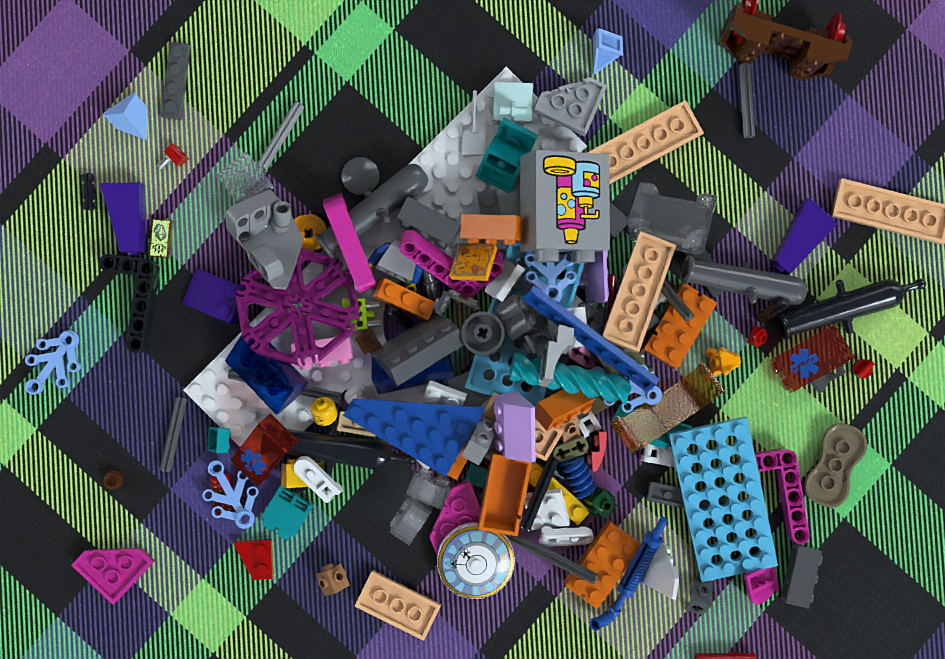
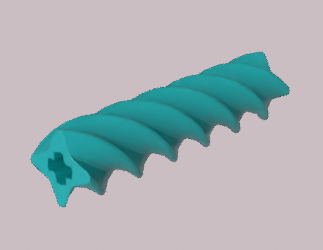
[509,353,632,405]

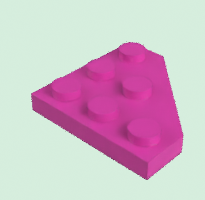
[430,479,481,555]
[71,548,155,605]

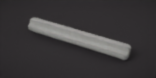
[258,101,304,169]

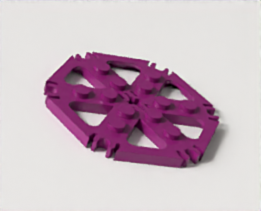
[235,248,360,366]

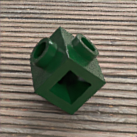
[582,486,617,519]

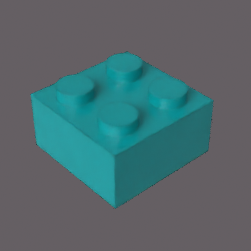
[207,427,231,453]

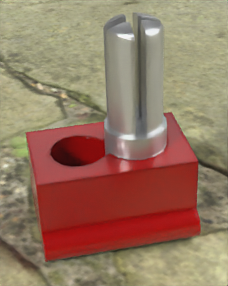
[157,143,189,169]

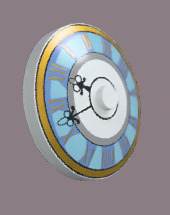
[437,522,515,599]

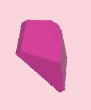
[744,567,779,605]

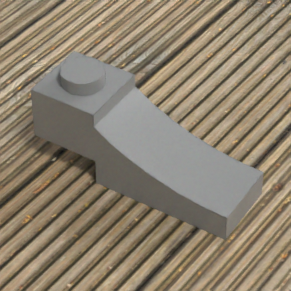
[539,325,576,387]

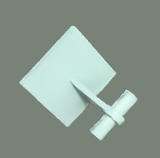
[493,82,533,122]

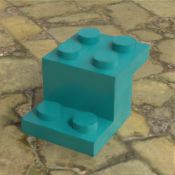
[475,117,538,194]

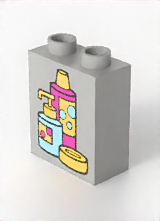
[520,150,610,263]

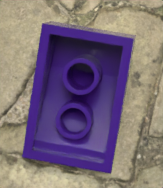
[182,268,246,324]

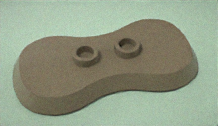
[805,423,867,508]

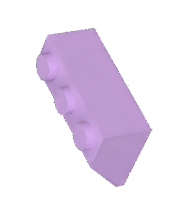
[493,391,536,463]

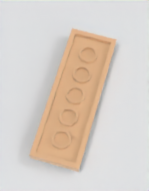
[587,100,704,185]
[830,178,945,244]
[602,231,676,353]

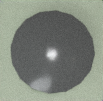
[342,157,380,195]

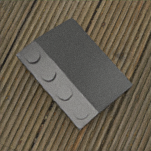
[370,313,464,386]

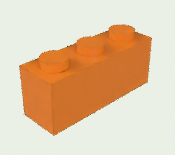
[460,214,524,245]
[371,278,436,320]
[535,389,595,431]

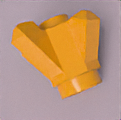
[705,347,741,378]

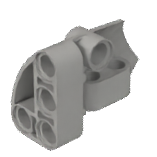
[225,190,303,289]

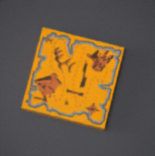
[449,243,498,281]

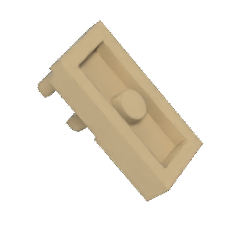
[336,411,375,437]

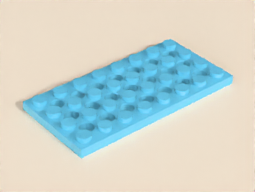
[465,241,584,407]
[668,416,778,582]

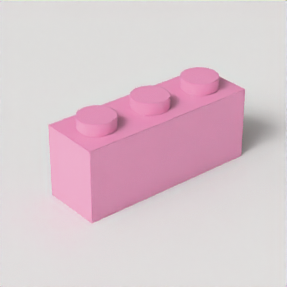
[291,336,355,370]

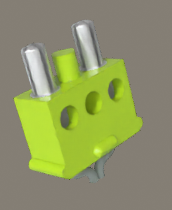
[340,298,381,332]

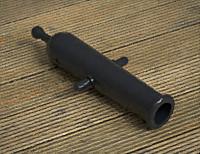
[775,279,926,340]
[262,419,417,476]

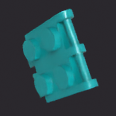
[261,485,315,541]

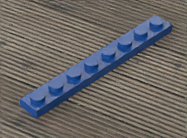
[521,285,659,392]

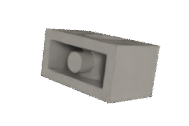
[461,416,496,465]

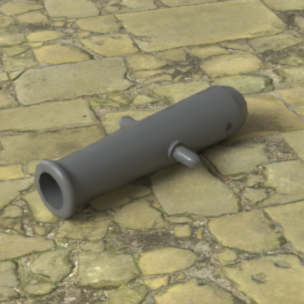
[315,164,429,258]
[680,255,807,305]

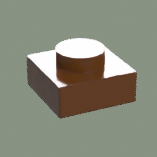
[355,329,381,355]

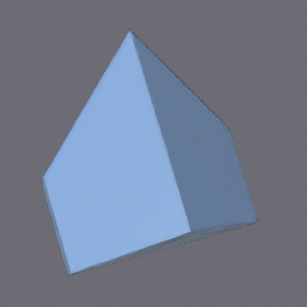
[593,28,623,75]
[103,92,147,140]

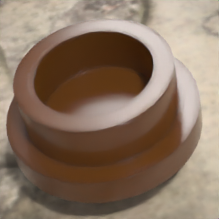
[103,470,123,490]

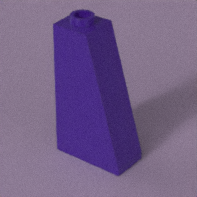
[101,182,146,257]
[770,198,837,275]

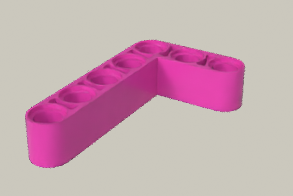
[323,193,377,293]
[400,230,503,297]
[736,448,810,544]

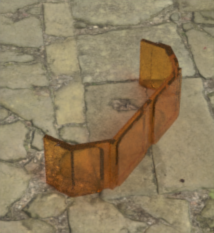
[610,362,724,454]

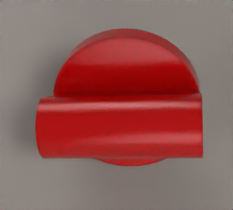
[747,325,767,347]
[852,359,875,378]

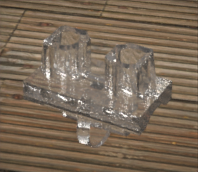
[578,300,606,334]

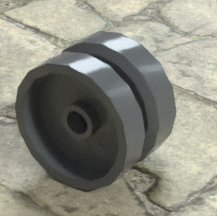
[461,312,506,357]

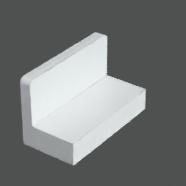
[485,259,525,303]

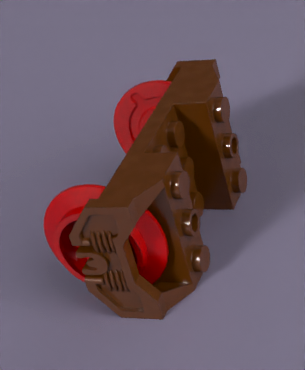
[718,0,853,80]

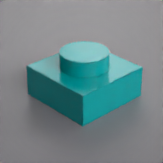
[465,463,488,488]

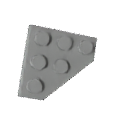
[533,77,607,137]

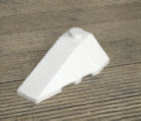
[641,543,679,600]

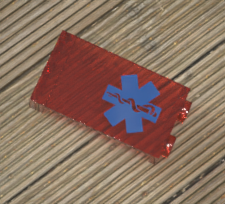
[770,324,855,393]
[230,413,299,487]

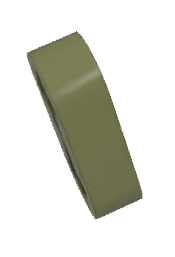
[552,436,589,462]

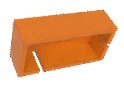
[640,284,717,369]
[478,448,532,536]
[564,519,641,609]

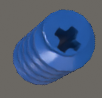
[560,455,597,499]

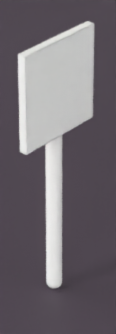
[462,90,486,155]

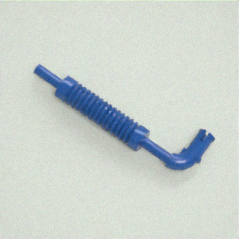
[590,517,668,631]

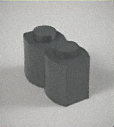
[496,295,537,341]

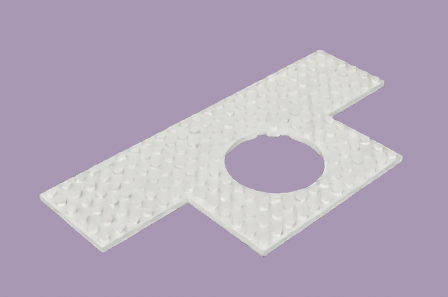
[184,67,588,471]

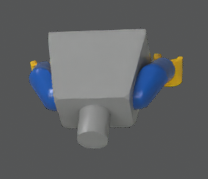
[368,240,423,293]

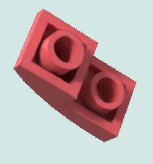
[587,431,607,471]

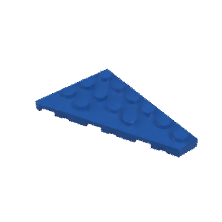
[343,398,485,477]

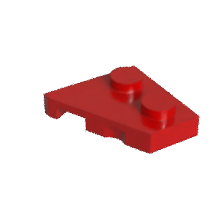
[234,539,274,580]

